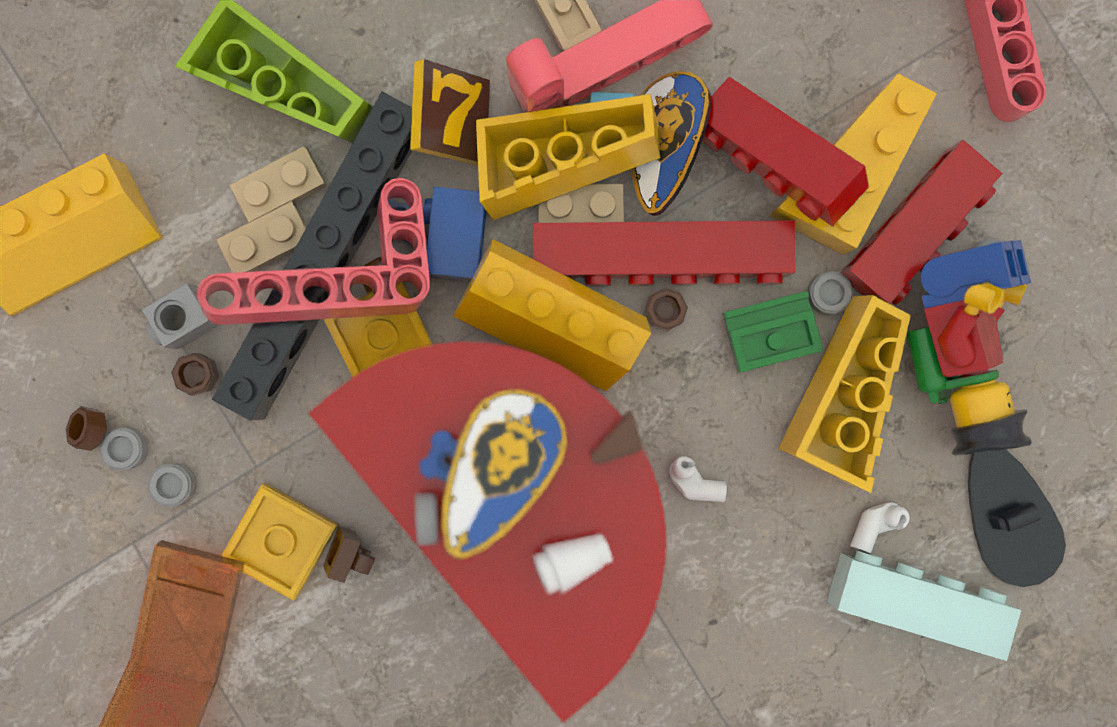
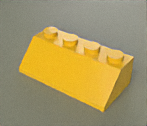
[0,153,163,316]
[453,239,651,392]

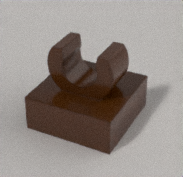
[323,526,375,583]

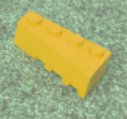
[769,73,937,255]
[476,94,660,221]
[778,295,911,493]

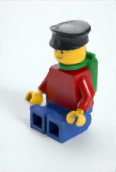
[906,240,1032,456]

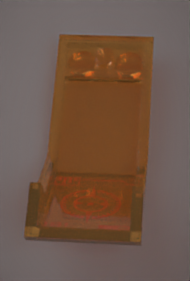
[99,540,245,727]

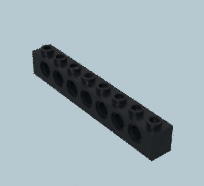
[212,91,413,421]

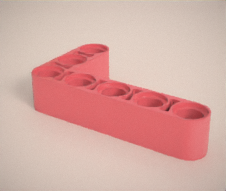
[506,0,713,113]
[964,0,1046,122]
[197,178,430,325]

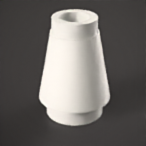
[533,533,613,595]

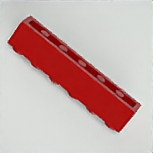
[533,220,796,287]

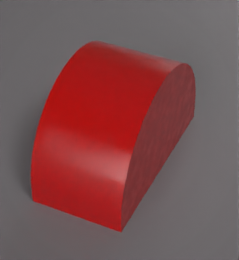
[308,342,666,723]

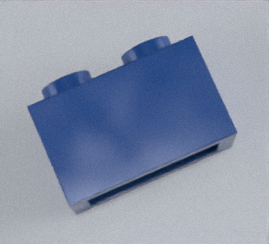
[423,187,487,282]

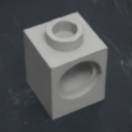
[142,283,220,349]

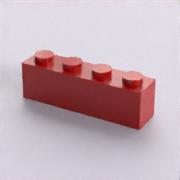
[703,77,869,227]
[840,140,1003,305]

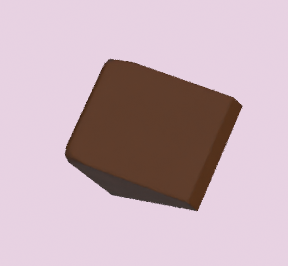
[590,411,643,465]

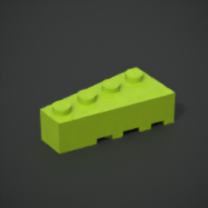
[174,0,373,143]

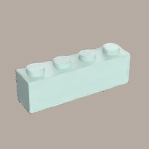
[827,550,1021,661]

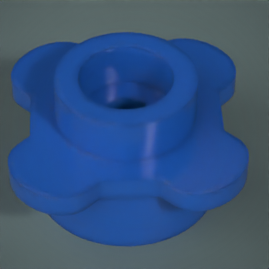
[419,431,459,483]

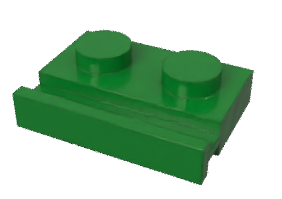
[722,291,824,373]

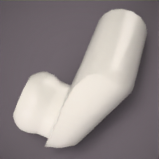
[669,456,727,502]
[850,502,910,554]

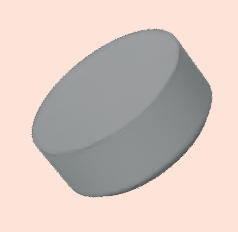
[807,271,853,315]
[100,427,148,470]
[148,463,196,507]
[415,493,438,546]

